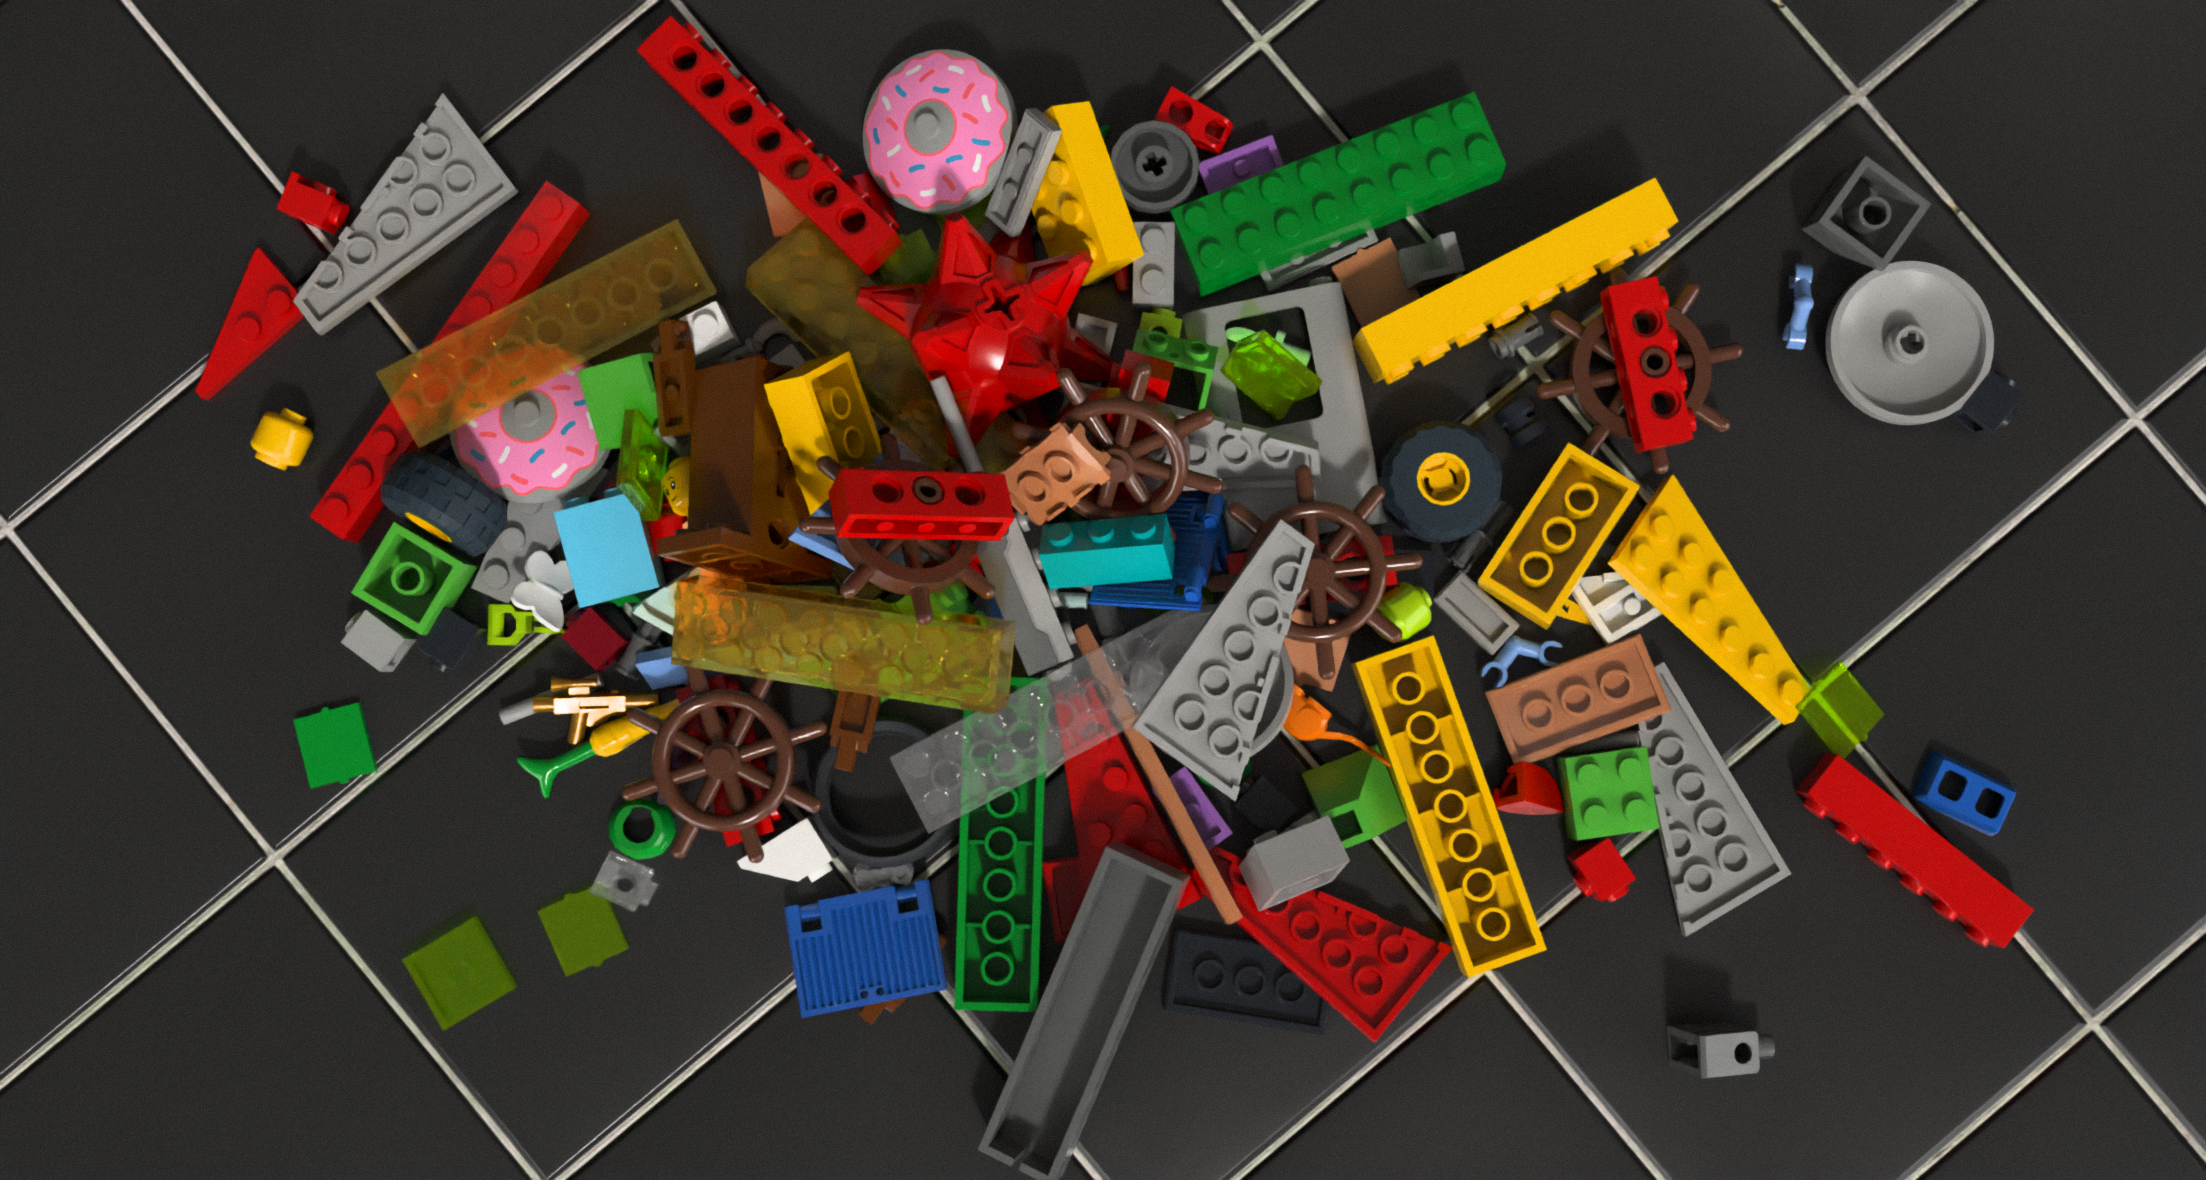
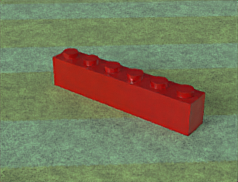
[1795,753,2034,949]

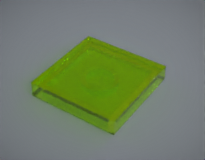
[616,409,668,521]
[402,917,517,1031]

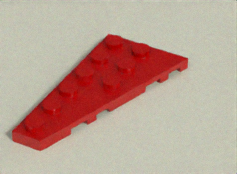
[1054,677,1204,911]
[1191,846,1453,1042]

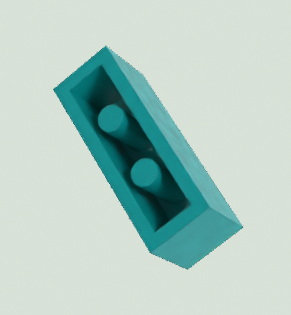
[1038,514,1175,589]

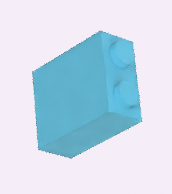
[553,485,667,608]

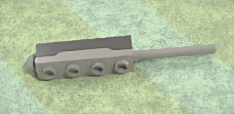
[929,375,1077,681]

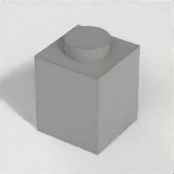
[341,609,417,672]

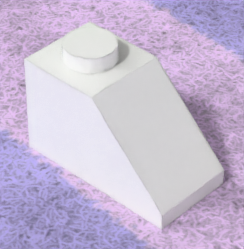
[650,301,742,366]
[737,816,838,882]

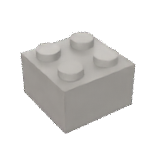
[1239,815,1350,912]

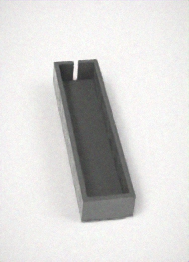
[978,840,1191,1180]

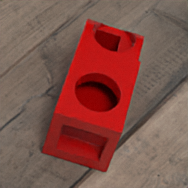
[1154,86,1234,156]

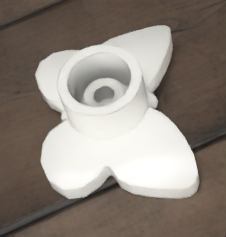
[510,551,574,632]

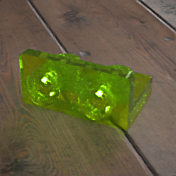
[1220,329,1323,420]

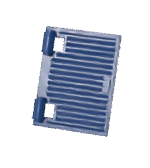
[1089,493,1228,611]
[784,879,948,1018]

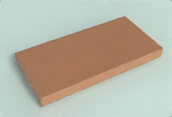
[1485,633,1672,764]

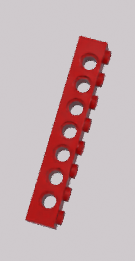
[636,15,903,278]

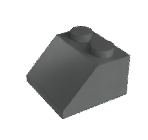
[1802,155,1931,271]

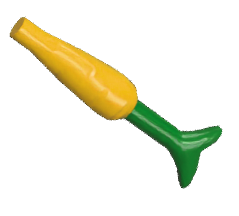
[517,698,680,798]

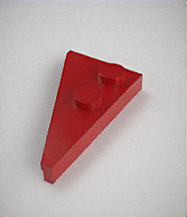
[195,248,305,401]

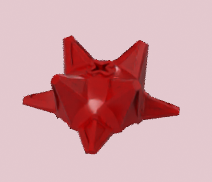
[856,212,1120,459]

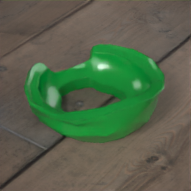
[608,799,676,860]

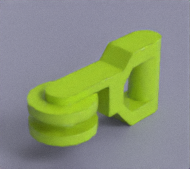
[487,604,567,646]

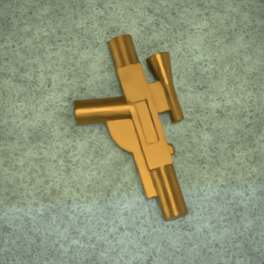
[533,676,659,745]

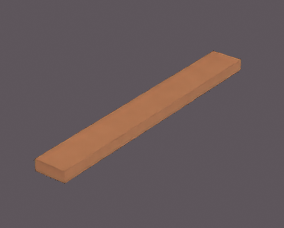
[1074,624,1243,925]

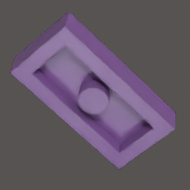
[1198,135,1284,195]
[1152,766,1232,850]

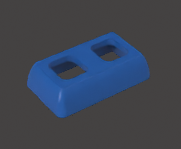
[1911,751,2017,836]

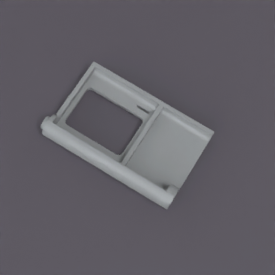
[1182,276,1387,552]

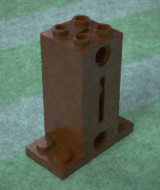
[656,353,833,588]

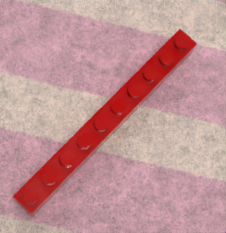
[309,181,591,543]

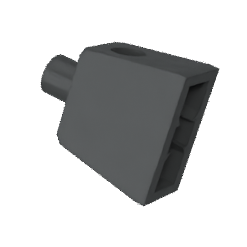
[1667,1023,1775,1079]

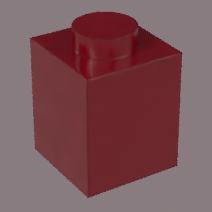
[561,607,631,671]

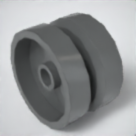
[1110,120,1200,221]

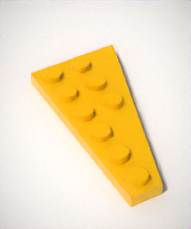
[1607,474,1812,725]

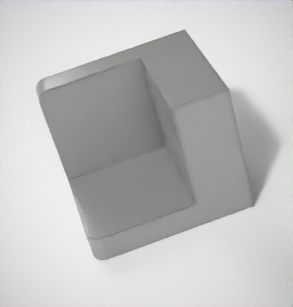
[1397,231,1465,290]

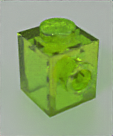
[878,229,936,285]

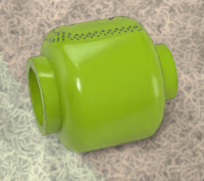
[1375,582,1432,643]

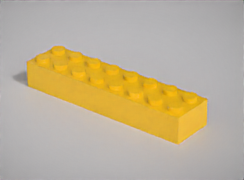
[1352,177,1678,385]
[1350,635,1547,978]

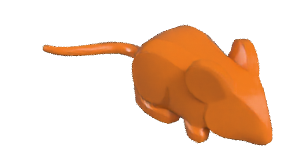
[1283,683,1391,767]

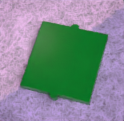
[293,702,378,789]

